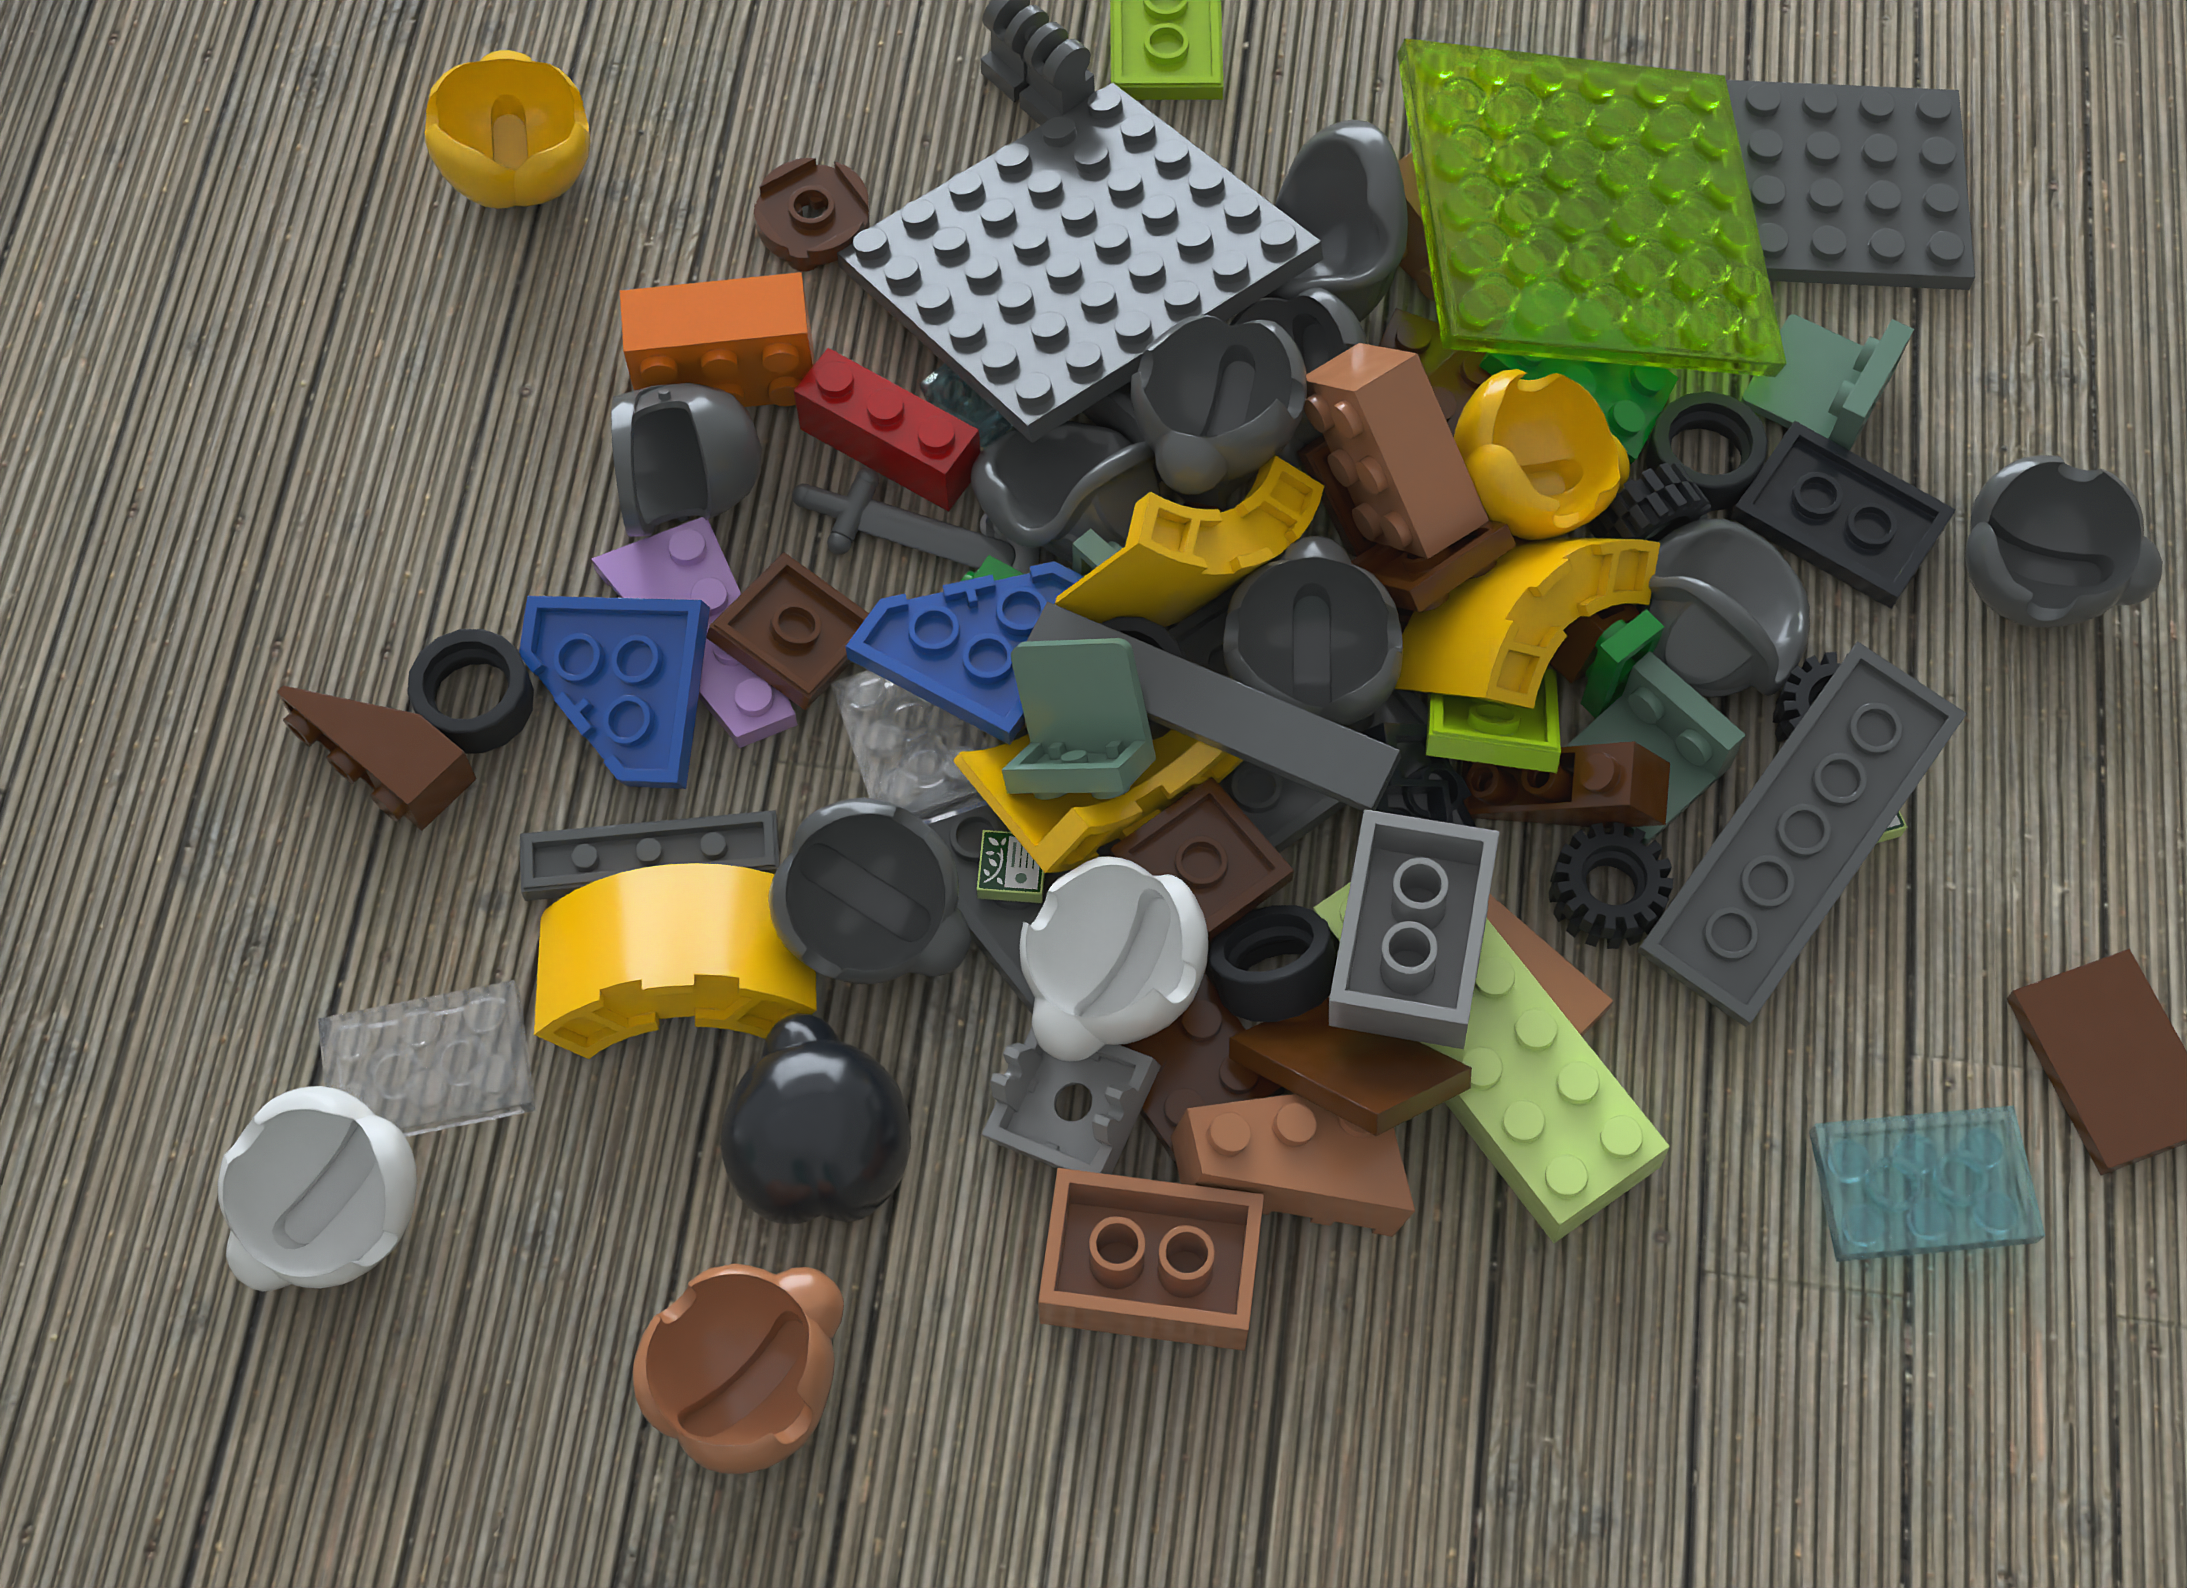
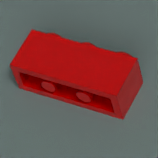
[794,348,981,512]

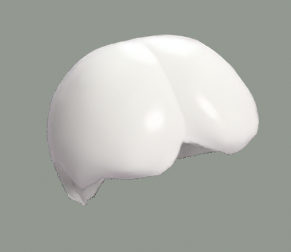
[1020,856,1208,1062]
[218,1086,417,1292]

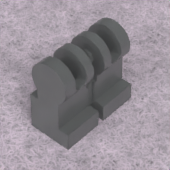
[981,0,1095,126]

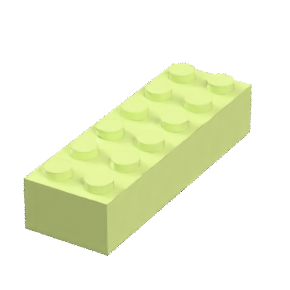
[1313,882,1670,1243]

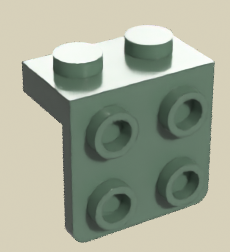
[1002,638,1156,800]

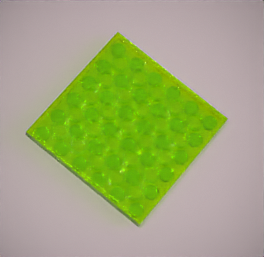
[1397,38,1787,377]

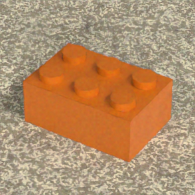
[620,272,815,407]

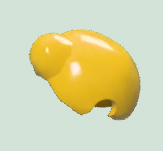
[425,50,590,209]
[1454,369,1630,540]

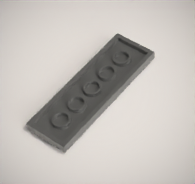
[1637,641,1967,1027]

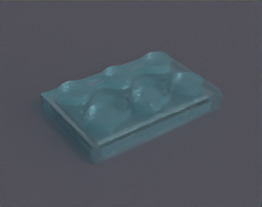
[1809,1105,2045,1262]

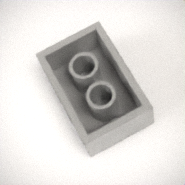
[1329,809,1500,1049]

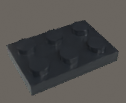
[1731,421,1956,609]

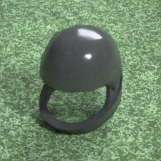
[611,383,762,537]

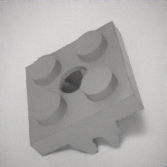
[982,1027,1161,1174]

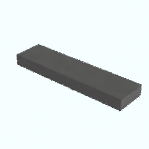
[520,810,781,901]

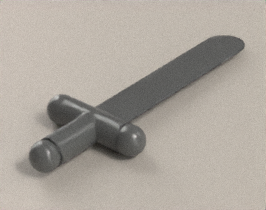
[792,468,1016,569]

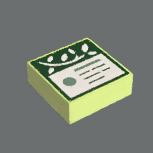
[977,830,1045,903]

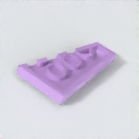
[592,517,798,748]

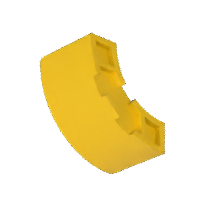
[1055,455,1324,627]
[1395,537,1660,709]
[954,729,1243,873]
[534,863,817,1059]

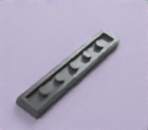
[1026,602,1401,811]

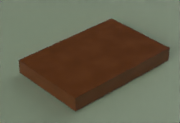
[2007,948,2187,1176]
[1229,997,1472,1136]

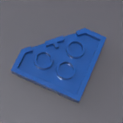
[845,561,1084,745]
[519,596,710,789]

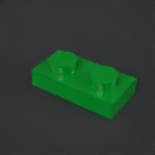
[1580,609,1664,719]

